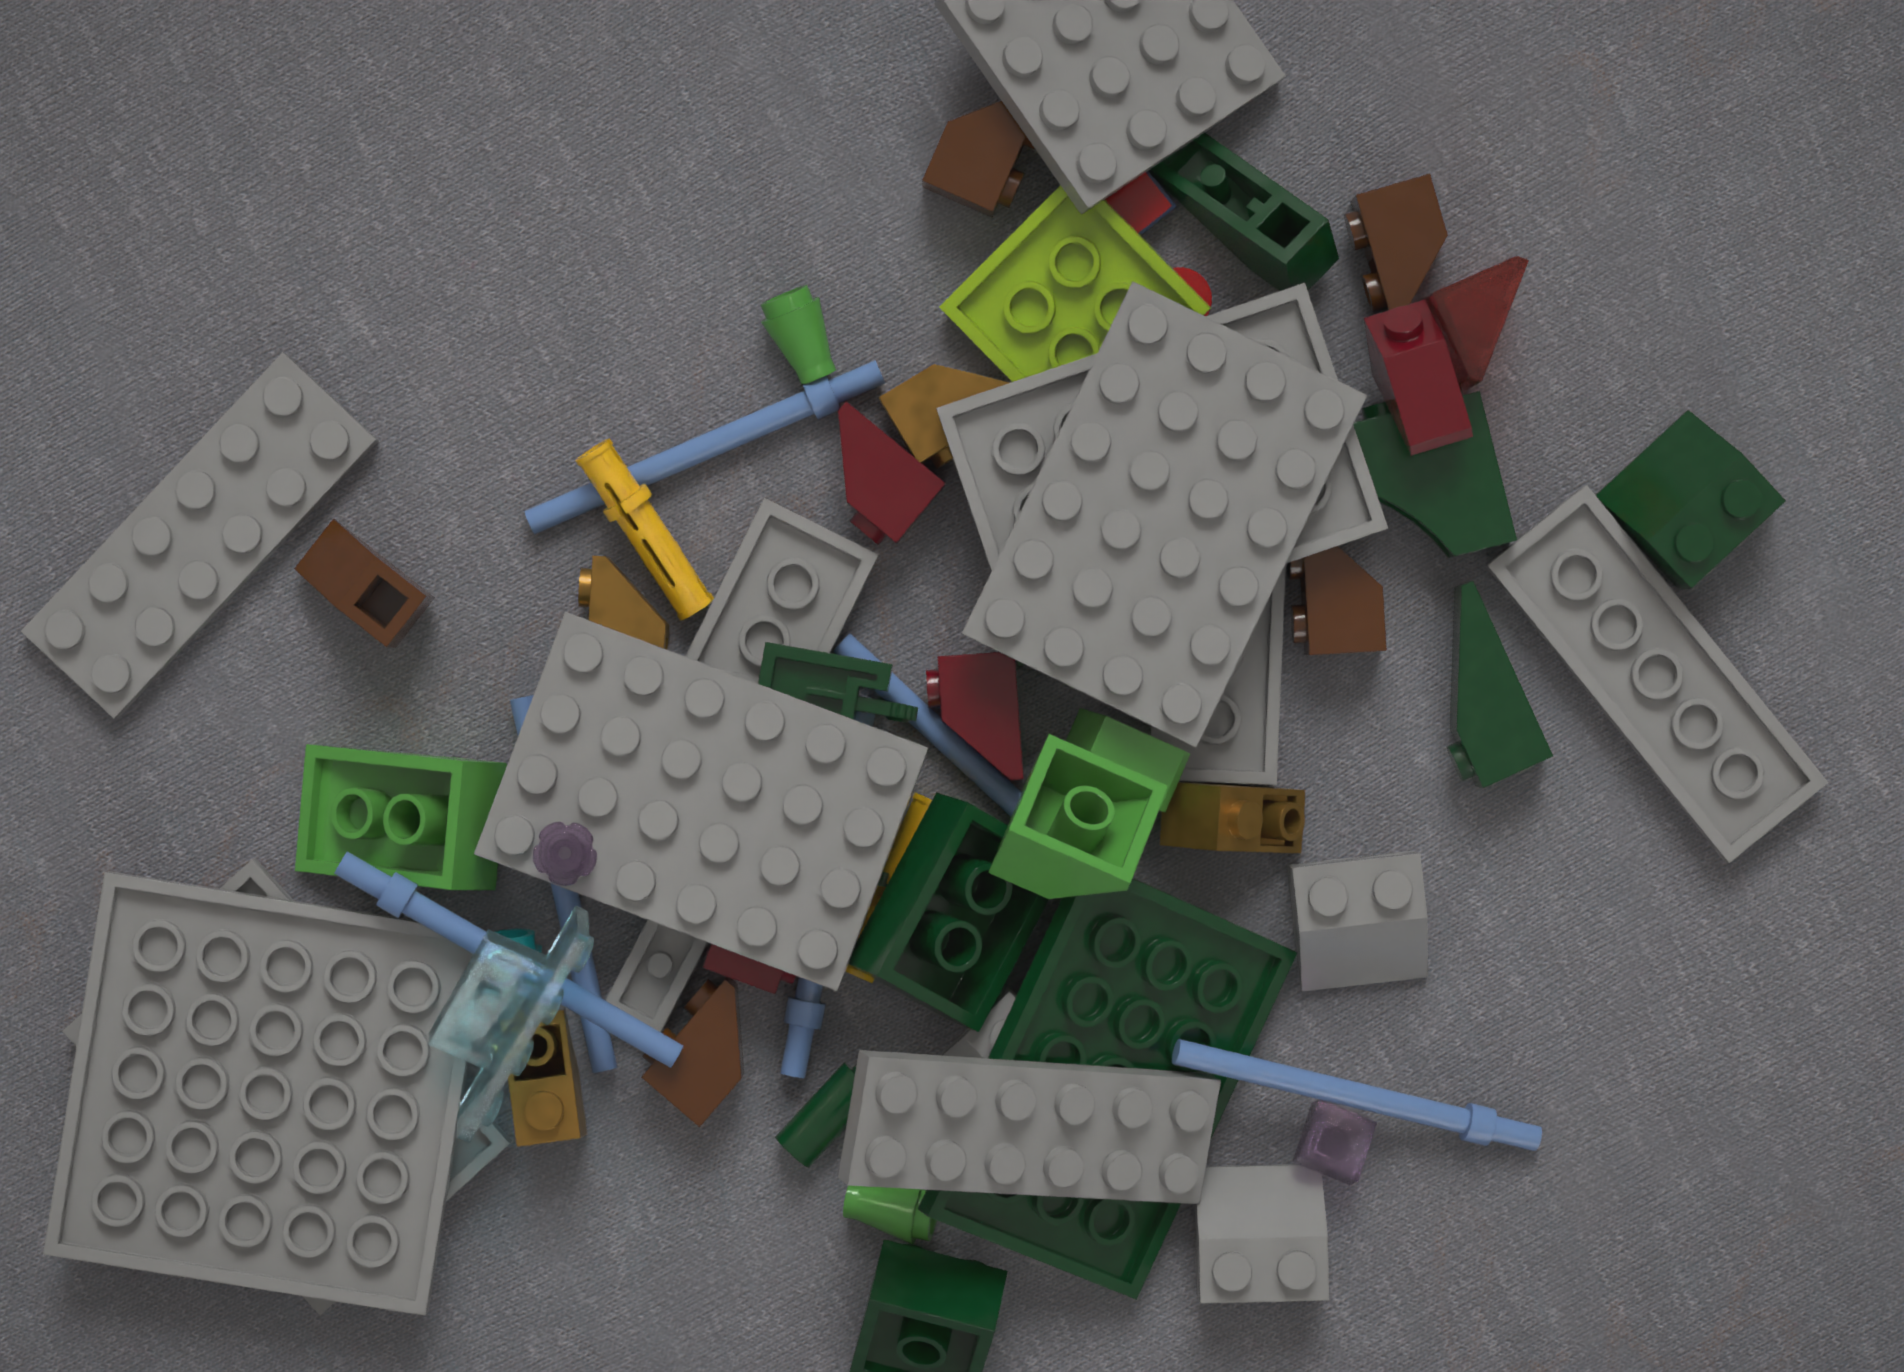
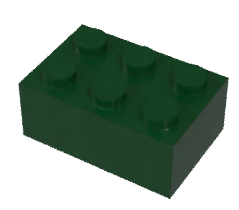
[849,792,1049,1032]

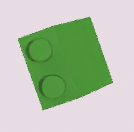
[988,734,1168,899]

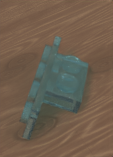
[428,906,594,1143]

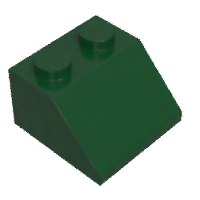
[1595,410,1786,590]
[849,1239,1008,1372]

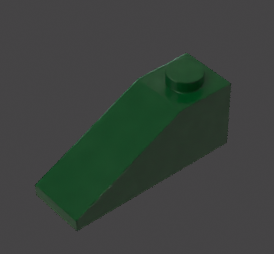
[1148,133,1339,291]
[1446,581,1553,788]

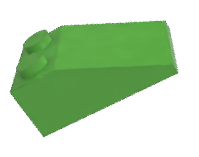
[295,744,507,890]

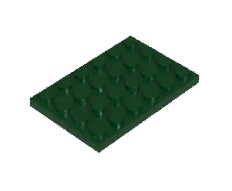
[918,878,1298,1300]

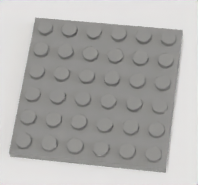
[43,871,489,1316]

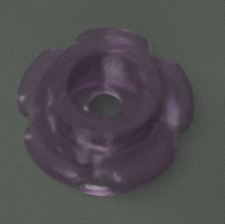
[533,821,597,886]

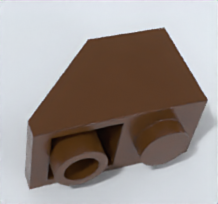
[922,101,1035,218]
[1344,174,1448,312]
[294,519,435,648]
[1288,546,1387,656]
[641,977,744,1127]

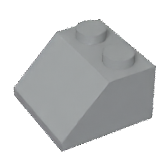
[1287,851,1428,992]
[1194,1163,1329,1304]

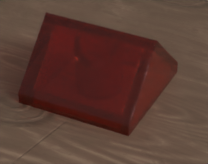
[1424,256,1529,390]

